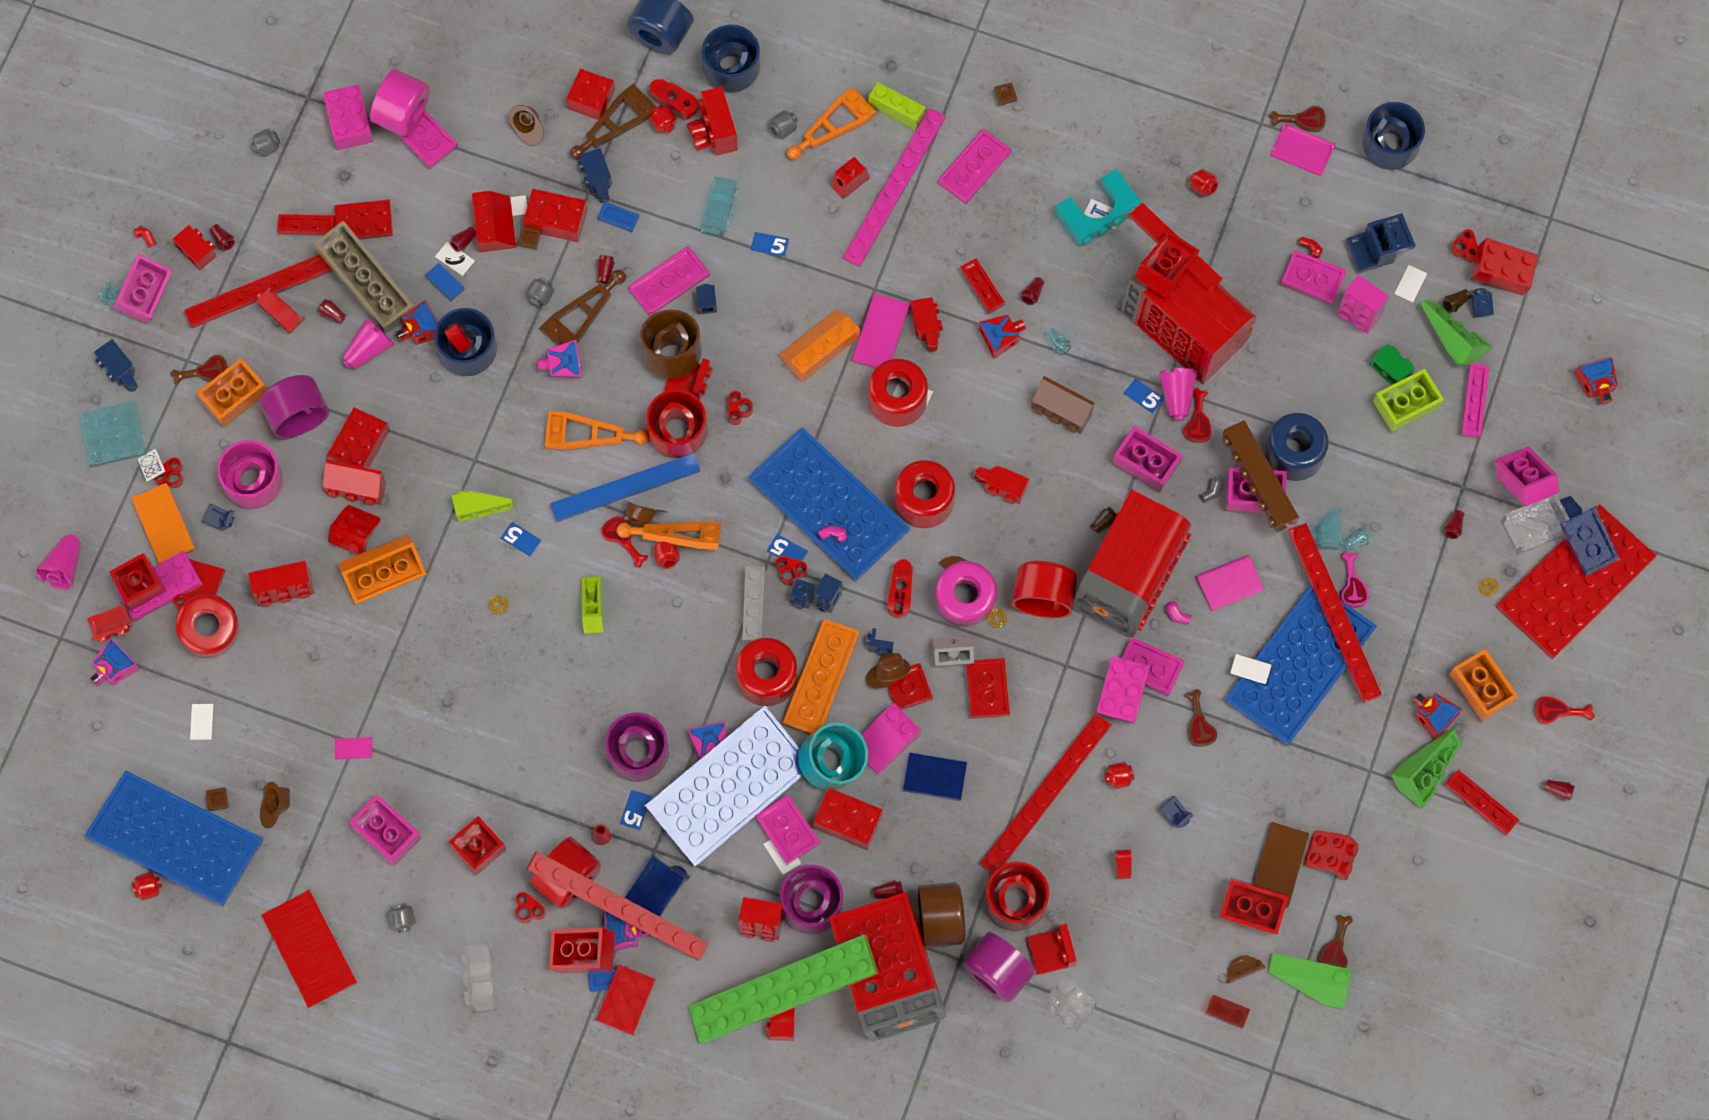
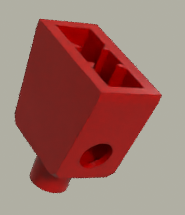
[831,157,870,200]

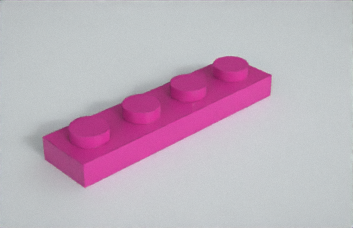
[1461,363,1489,438]

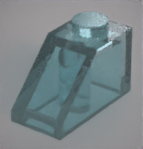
[1313,507,1342,550]

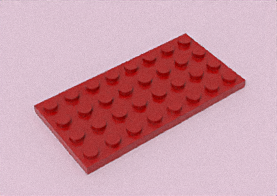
[1496,504,1657,660]

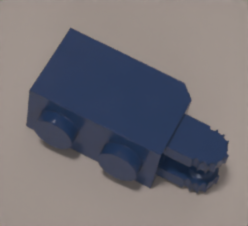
[578,148,612,203]
[94,339,138,392]

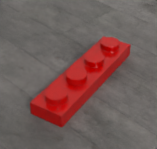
[1445,769,1519,836]

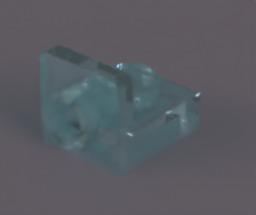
[99,282,120,307]

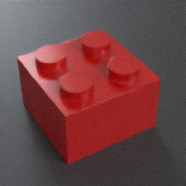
[566,68,615,120]
[109,553,166,610]
[449,816,506,876]

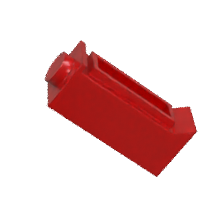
[256,288,305,334]

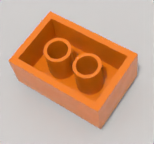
[196,358,267,427]
[1449,649,1519,722]

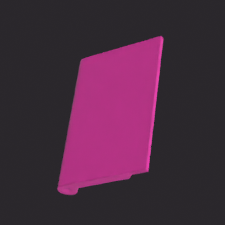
[1270,123,1336,176]
[1196,555,1264,611]

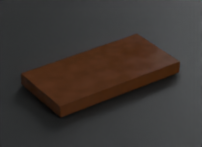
[1254,822,1309,908]

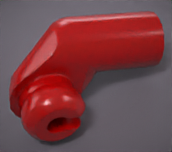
[133,226,157,248]
[1299,236,1323,259]

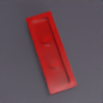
[277,214,335,235]
[960,258,1005,314]

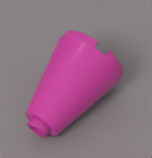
[342,318,394,369]
[1159,368,1197,421]
[36,534,81,590]

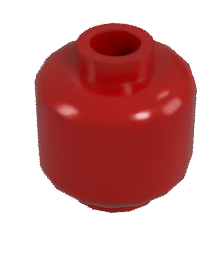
[650,105,677,134]
[1190,169,1218,197]
[653,541,680,569]
[1104,762,1134,789]
[131,872,162,901]

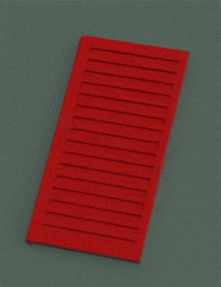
[262,890,357,1008]

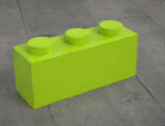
[868,82,925,131]

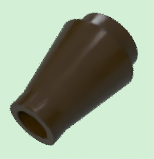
[1443,289,1471,313]
[1090,507,1117,534]

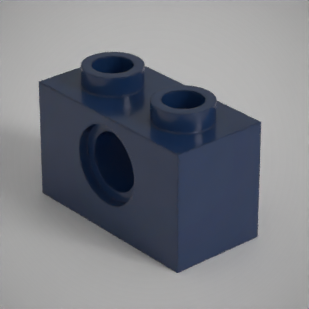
[814,573,842,613]

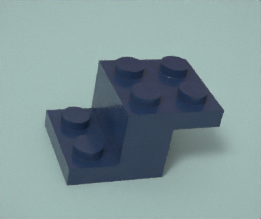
[1346,213,1416,273]

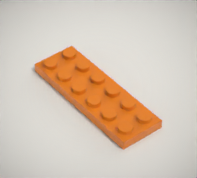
[783,619,860,735]

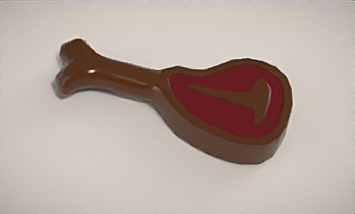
[1270,106,1326,132]
[171,355,228,385]
[1185,689,1217,747]
[1319,915,1353,968]

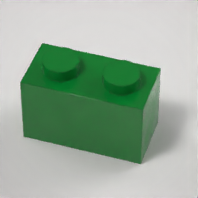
[1369,343,1415,385]

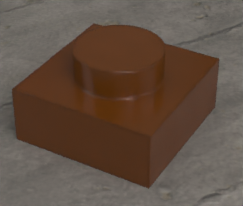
[994,82,1017,106]
[518,226,541,250]
[206,787,229,811]

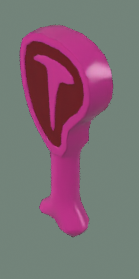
[1341,552,1369,608]

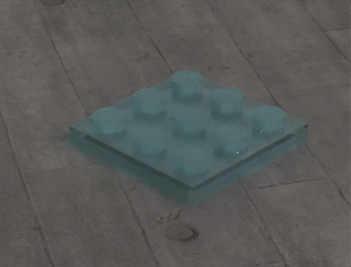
[79,401,146,468]

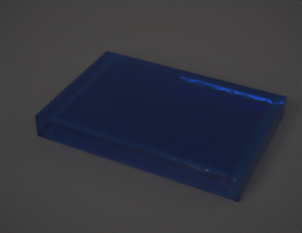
[1560,507,1620,576]
[903,753,967,801]
[625,856,686,917]

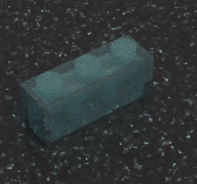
[701,176,739,238]

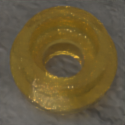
[1479,578,1499,597]
[489,596,508,615]
[988,609,1007,628]

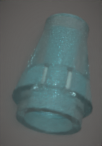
[1045,328,1071,355]
[1342,528,1372,551]

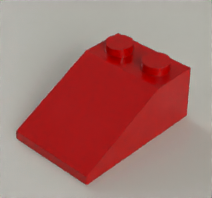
[1134,230,1200,298]

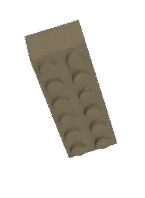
[314,221,414,334]

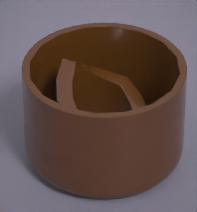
[640,309,702,379]
[918,882,966,948]

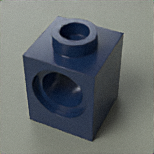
[696,284,717,314]

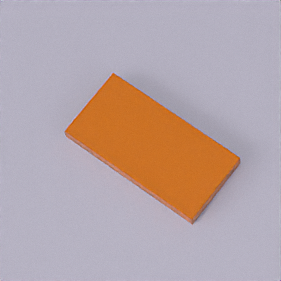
[131,483,196,564]

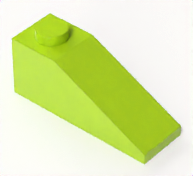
[452,491,514,523]
[581,576,603,634]

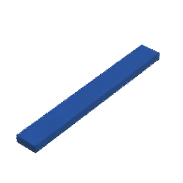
[550,453,700,522]

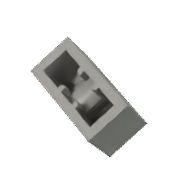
[933,635,974,666]

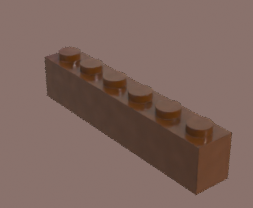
[1222,420,1299,533]

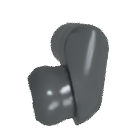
[1201,477,1223,503]

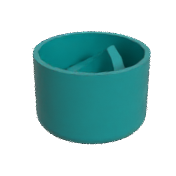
[798,723,868,790]

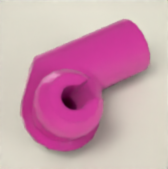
[818,525,847,541]
[1166,601,1191,624]

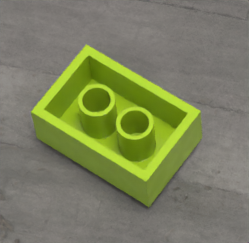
[1373,369,1444,432]

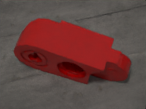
[650,79,698,120]
[888,559,913,619]

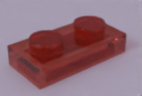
[1205,995,1250,1029]

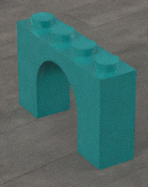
[1054,169,1142,247]

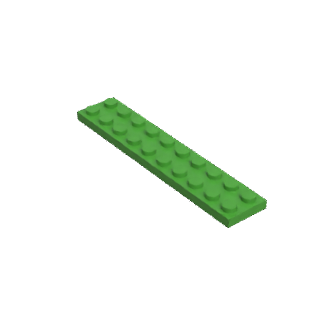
[689,935,878,1044]

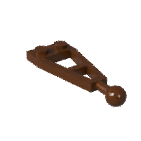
[570,84,657,160]
[539,269,626,346]

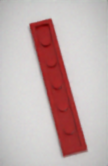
[1128,202,1223,292]

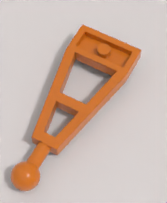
[787,87,877,160]
[545,411,649,450]
[617,521,721,550]

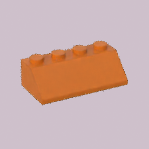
[778,310,860,382]
[338,534,427,605]

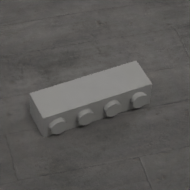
[742,566,765,647]

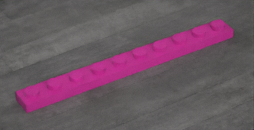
[844,108,946,267]

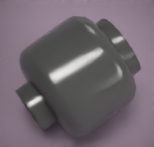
[769,110,798,138]
[251,129,280,156]
[527,277,554,306]
[387,903,416,933]

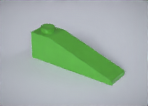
[1421,300,1492,366]
[1392,728,1461,808]
[1269,953,1352,1009]

